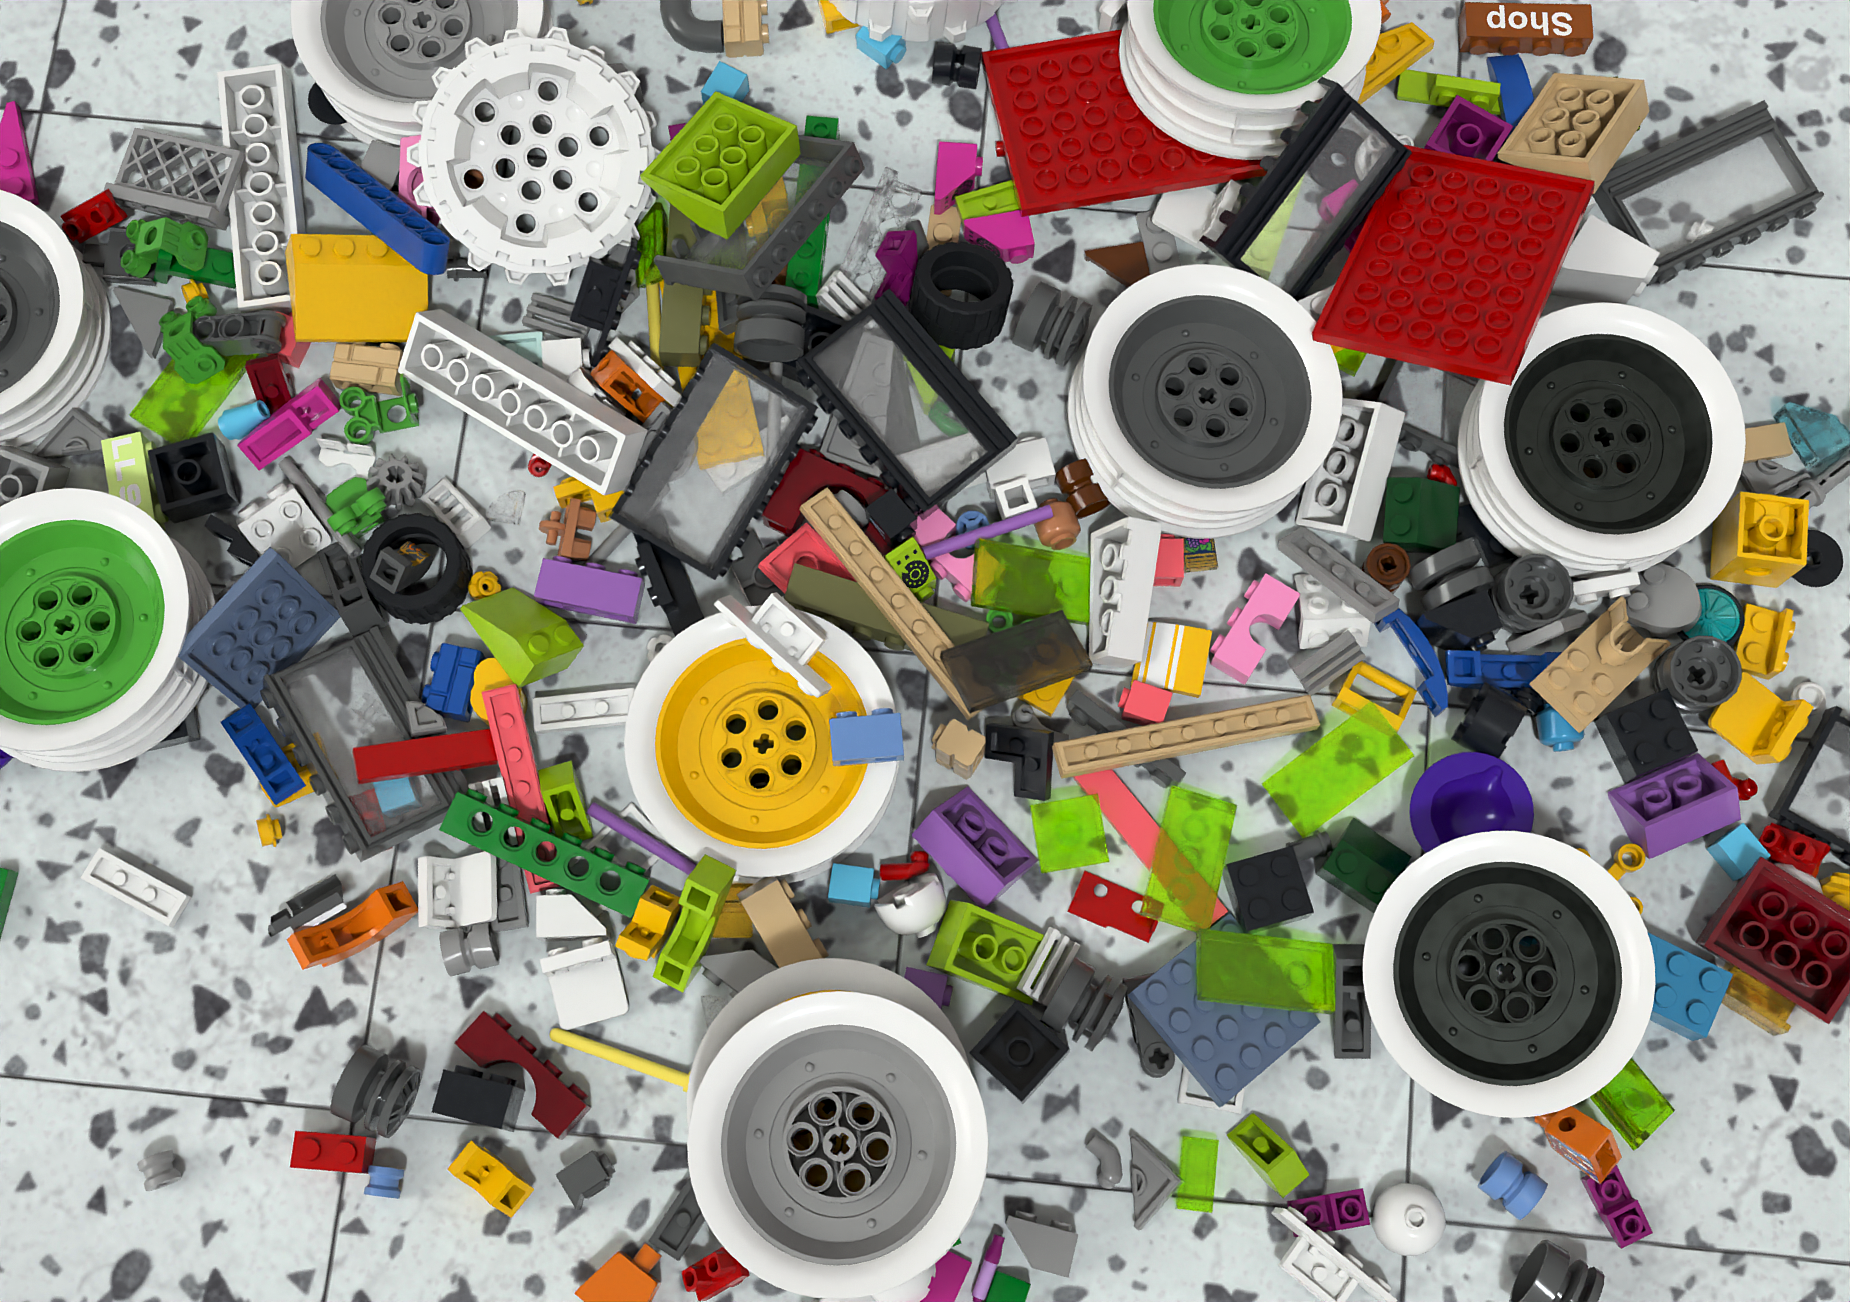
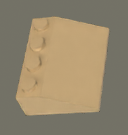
[1497,73,1649,194]

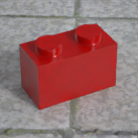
[290,1131,376,1174]

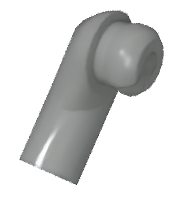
[1085,1134,1123,1189]

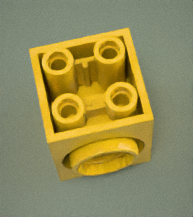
[1710,491,1809,588]

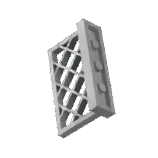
[103,128,245,231]

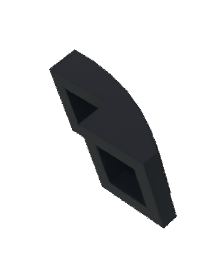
[204,514,260,567]

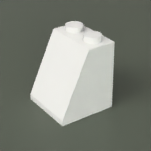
[1550,214,1660,304]

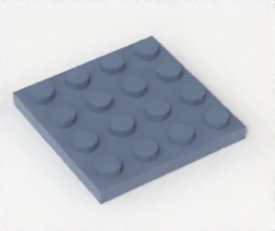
[178,547,340,709]
[1127,913,1321,1108]

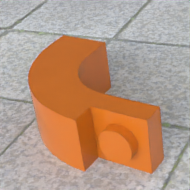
[286,881,418,970]

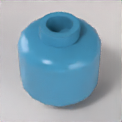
[1536,703,1585,752]

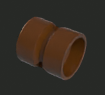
[1055,458,1111,519]
[1360,543,1411,594]

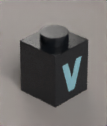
[865,488,917,548]

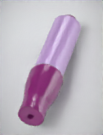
[972,1234,1005,1302]

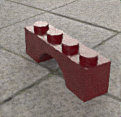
[454,1011,591,1140]

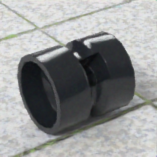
[932,42,982,90]

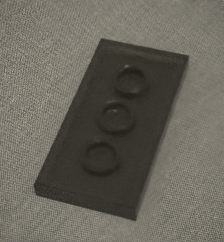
[940,610,1093,714]

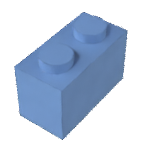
[829,708,904,766]

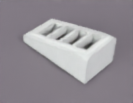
[420,477,491,549]

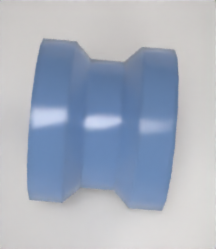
[956,511,989,550]
[364,1165,405,1199]

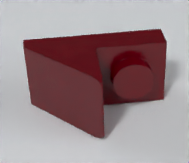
[245,354,295,416]

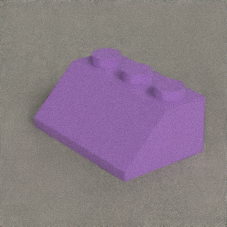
[1608,753,1741,859]
[912,786,1038,909]

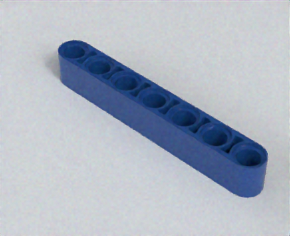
[305,143,450,275]

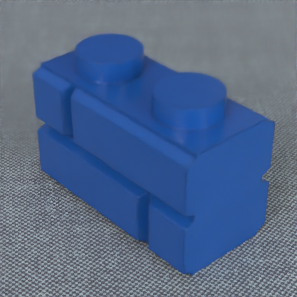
[422,643,486,722]

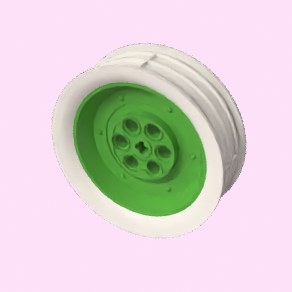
[1119,0,1382,160]
[0,488,216,772]

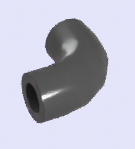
[660,0,724,53]

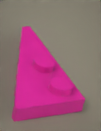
[0,101,39,205]

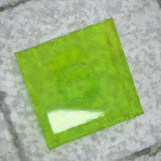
[636,202,668,288]
[1030,794,1109,874]
[1590,1058,1675,1151]

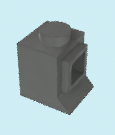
[555,1150,616,1210]

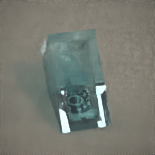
[1773,402,1850,471]

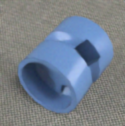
[1478,1151,1548,1220]

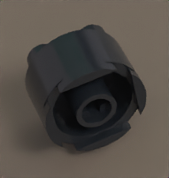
[1451,682,1528,758]

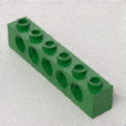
[785,116,840,309]
[439,788,650,918]

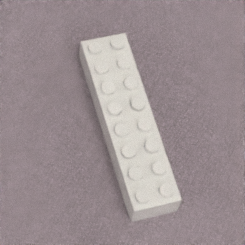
[217,63,306,315]
[398,309,648,496]

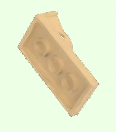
[1529,596,1671,733]

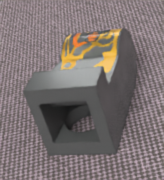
[370,541,433,594]

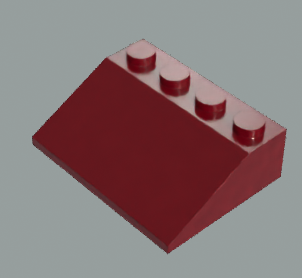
[1695,857,1850,1024]

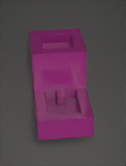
[874,230,918,306]

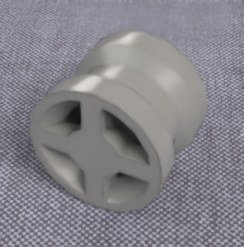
[137,1150,182,1191]

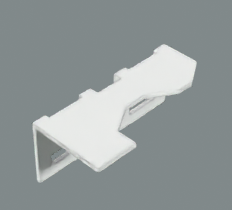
[316,438,376,480]

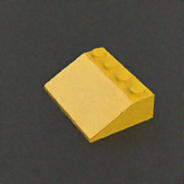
[285,234,428,342]

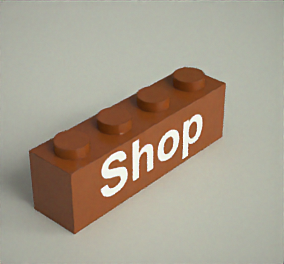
[1458,2,1593,57]

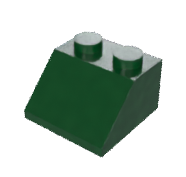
[1383,477,1460,553]
[1316,818,1412,913]

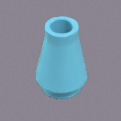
[218,400,270,440]

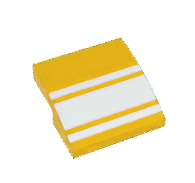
[1130,622,1212,698]

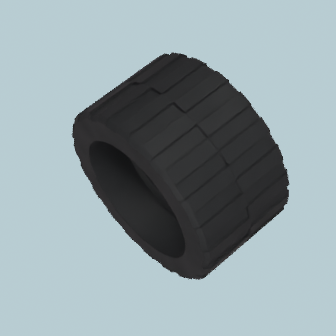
[908,242,1014,350]
[360,513,473,625]

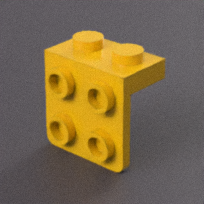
[1708,672,1814,765]

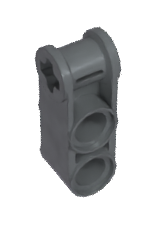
[192,310,287,356]
[1122,973,1175,1078]

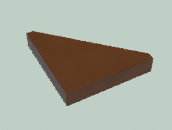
[1084,242,1150,287]

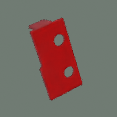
[1067,871,1164,943]

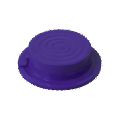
[1409,752,1534,853]

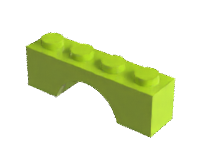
[652,854,737,993]

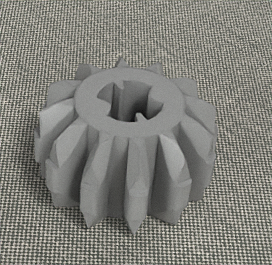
[366,453,424,512]

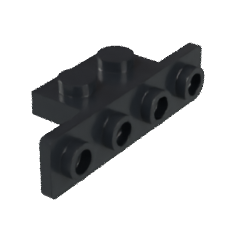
[569,238,642,367]
[632,514,704,637]

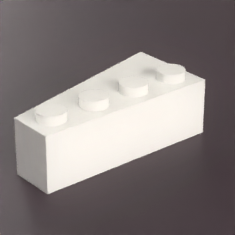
[1089,516,1162,668]

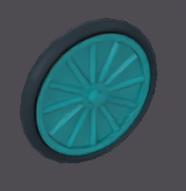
[1677,584,1745,646]

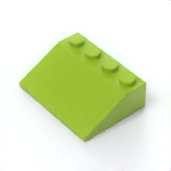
[640,91,801,239]

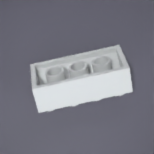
[1295,398,1405,542]

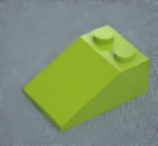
[460,587,584,688]
[926,900,1054,1005]

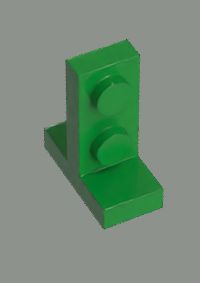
[153,247,236,289]

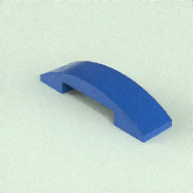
[1486,54,1534,165]
[1374,608,1448,717]
[1445,650,1562,691]
[221,703,306,805]

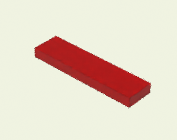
[352,729,498,784]

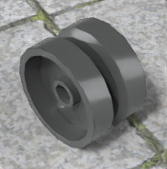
[1407,540,1496,611]

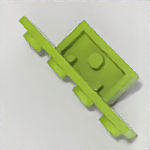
[1396,69,1501,115]

